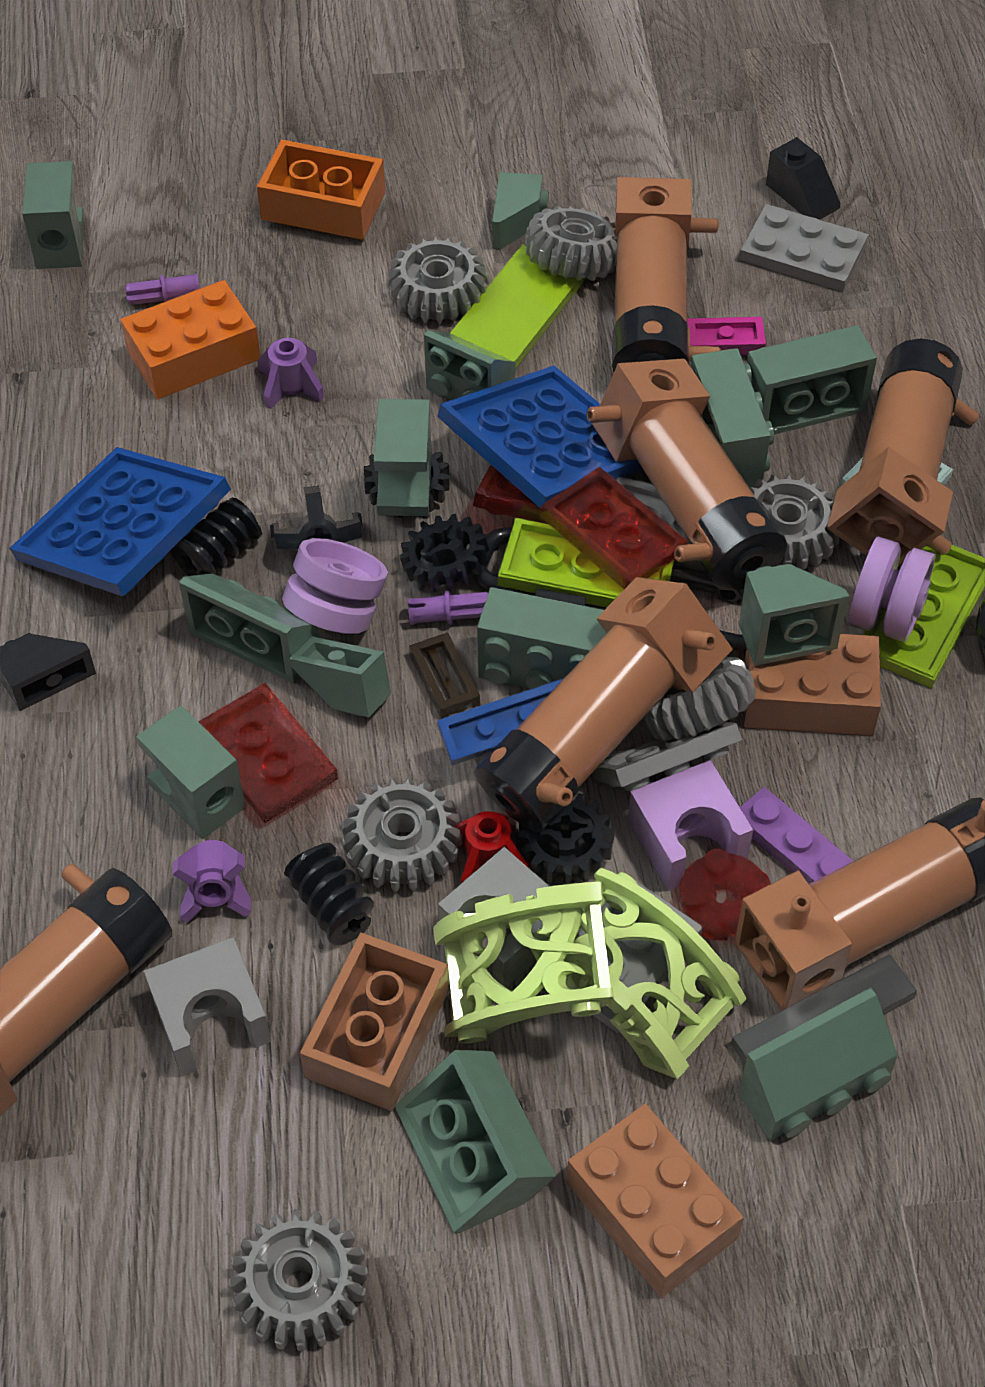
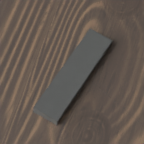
[731,954,917,1064]

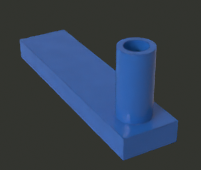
[437,678,564,766]

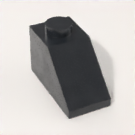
[766,137,841,220]
[0,633,96,711]

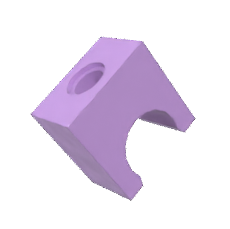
[628,760,753,891]

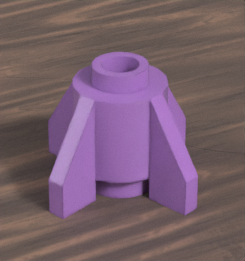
[257,338,324,409]
[172,840,251,923]

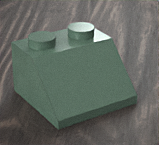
[739,564,849,666]

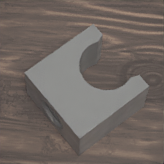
[438,847,550,988]
[144,937,271,1077]

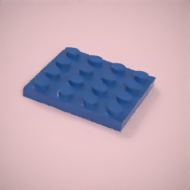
[437,365,643,509]
[9,447,231,597]

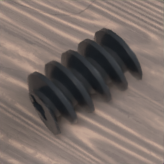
[171,497,263,576]
[284,843,374,945]

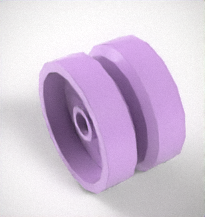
[848,536,936,643]
[282,538,388,633]

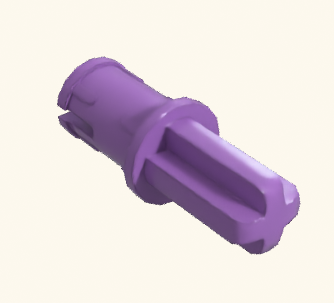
[125,274,200,305]
[408,591,488,625]

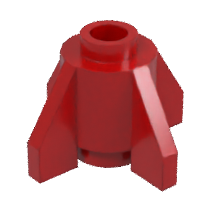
[455,811,529,884]

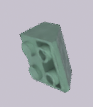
[424,330,515,400]

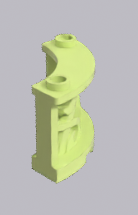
[530,868,747,1079]
[433,881,614,1044]

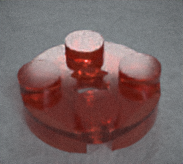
[679,849,770,941]

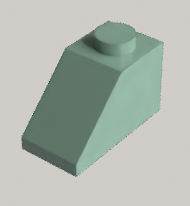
[492,172,549,249]
[289,636,391,717]

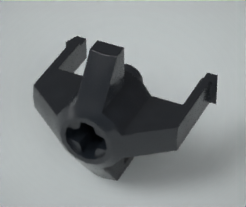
[270,485,363,549]

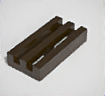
[409,632,480,719]

